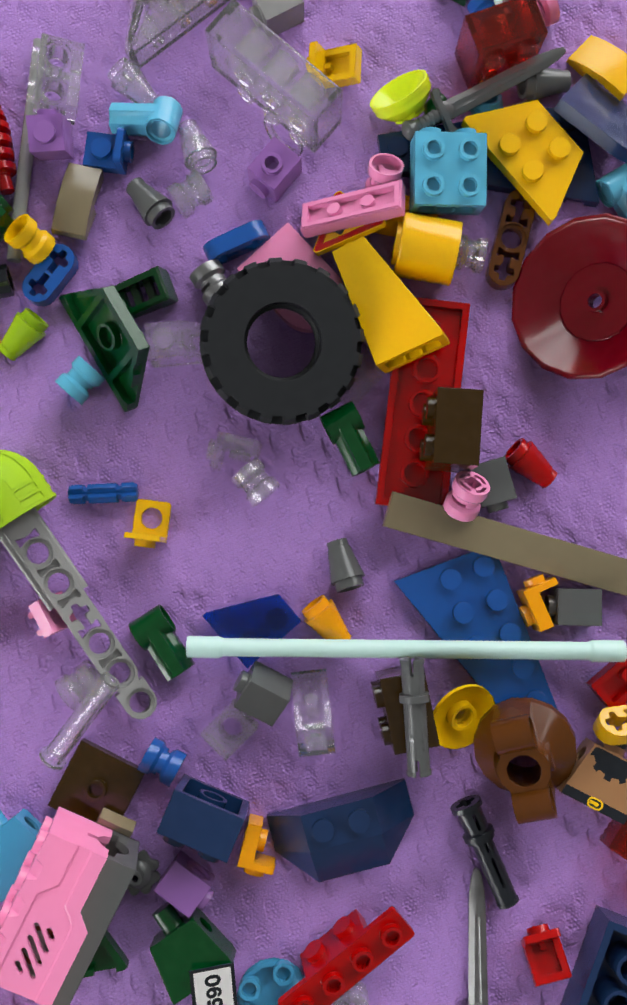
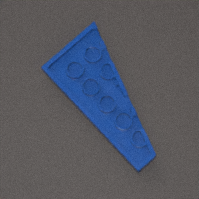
[393,552,558,710]

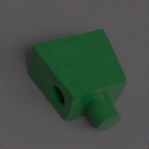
[150,902,236,1005]

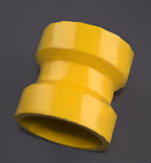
[4,214,55,265]

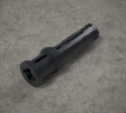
[450,795,519,909]

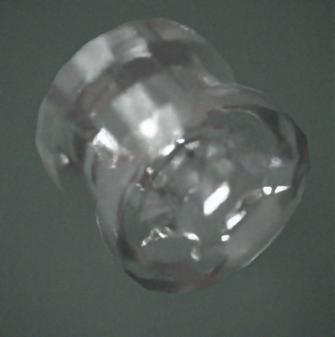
[455,234,488,274]

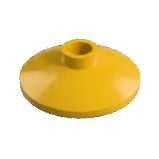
[433,684,495,749]

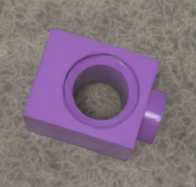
[154,850,215,918]

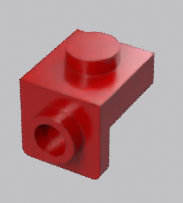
[521,923,572,987]

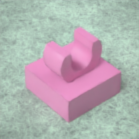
[28,591,77,638]

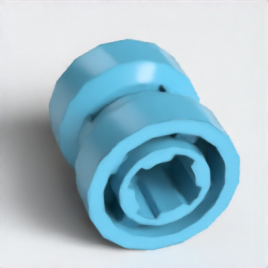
[55,355,105,405]

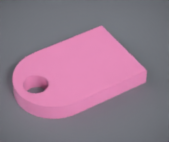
[237,222,343,333]

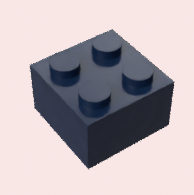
[156,774,250,863]

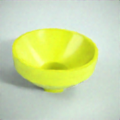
[370,69,431,124]

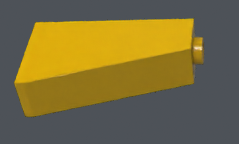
[332,236,450,374]

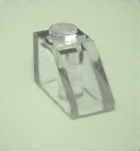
[144,320,202,368]
[291,669,336,757]

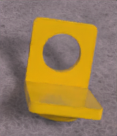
[124,499,172,549]

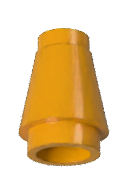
[302,595,352,639]

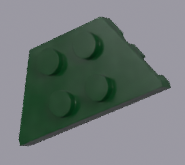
[59,285,150,412]

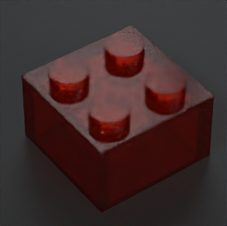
[454,0,548,89]

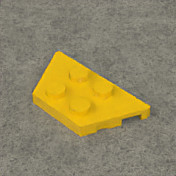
[461,100,584,226]

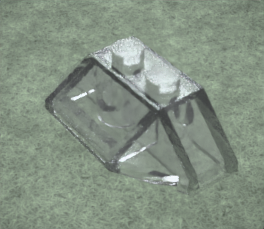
[125,0,230,72]

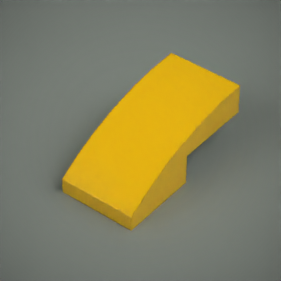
[566,35,627,101]

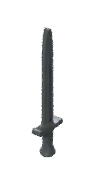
[401,47,566,141]

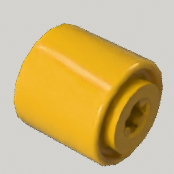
[391,212,463,286]

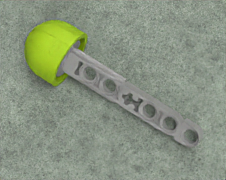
[0,450,157,719]

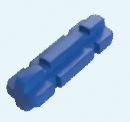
[68,482,139,505]

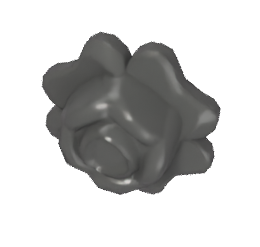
[127,850,161,896]

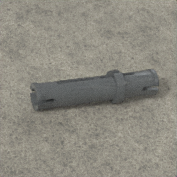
[399,657,432,778]

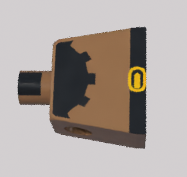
[557,729,627,825]

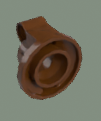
[473,697,577,824]

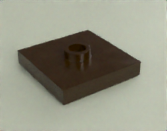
[48,738,145,822]

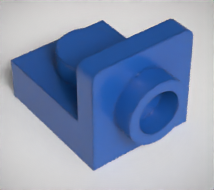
[83,127,135,175]

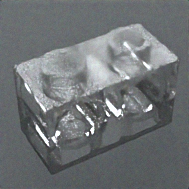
[26,33,85,125]

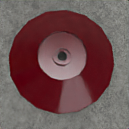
[511,213,627,380]

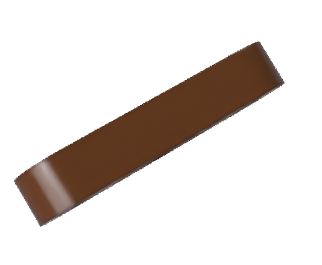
[485,189,535,291]

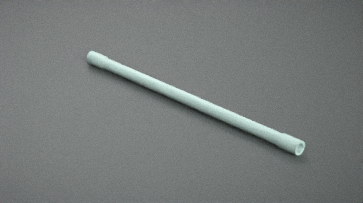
[186,636,627,662]

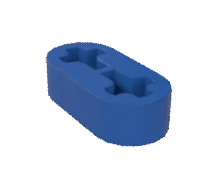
[203,220,270,264]
[22,244,79,307]

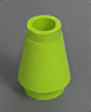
[0,308,49,361]

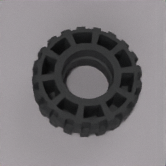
[199,257,365,425]

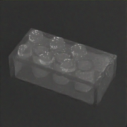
[205,0,343,153]

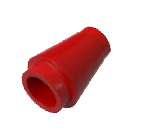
[504,438,557,488]

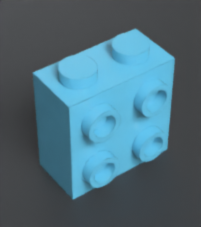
[409,127,487,215]

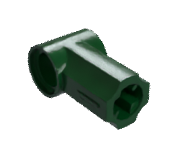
[320,401,380,477]
[129,604,195,681]

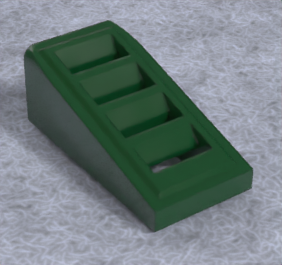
[115,266,178,319]

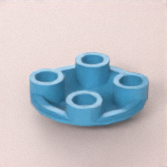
[237,957,305,1005]

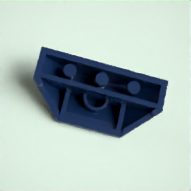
[267,778,414,882]

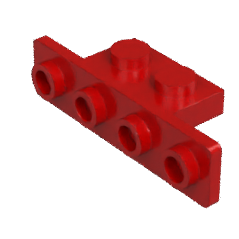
[277,906,415,1005]

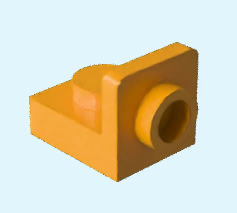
[237,813,275,877]

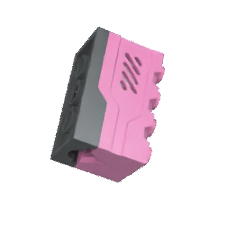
[0,807,140,1005]

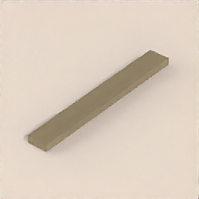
[382,491,627,596]

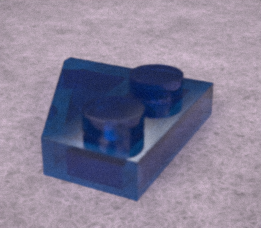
[203,594,302,668]

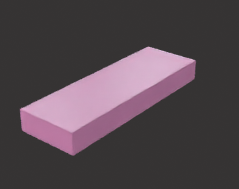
[300,180,405,238]

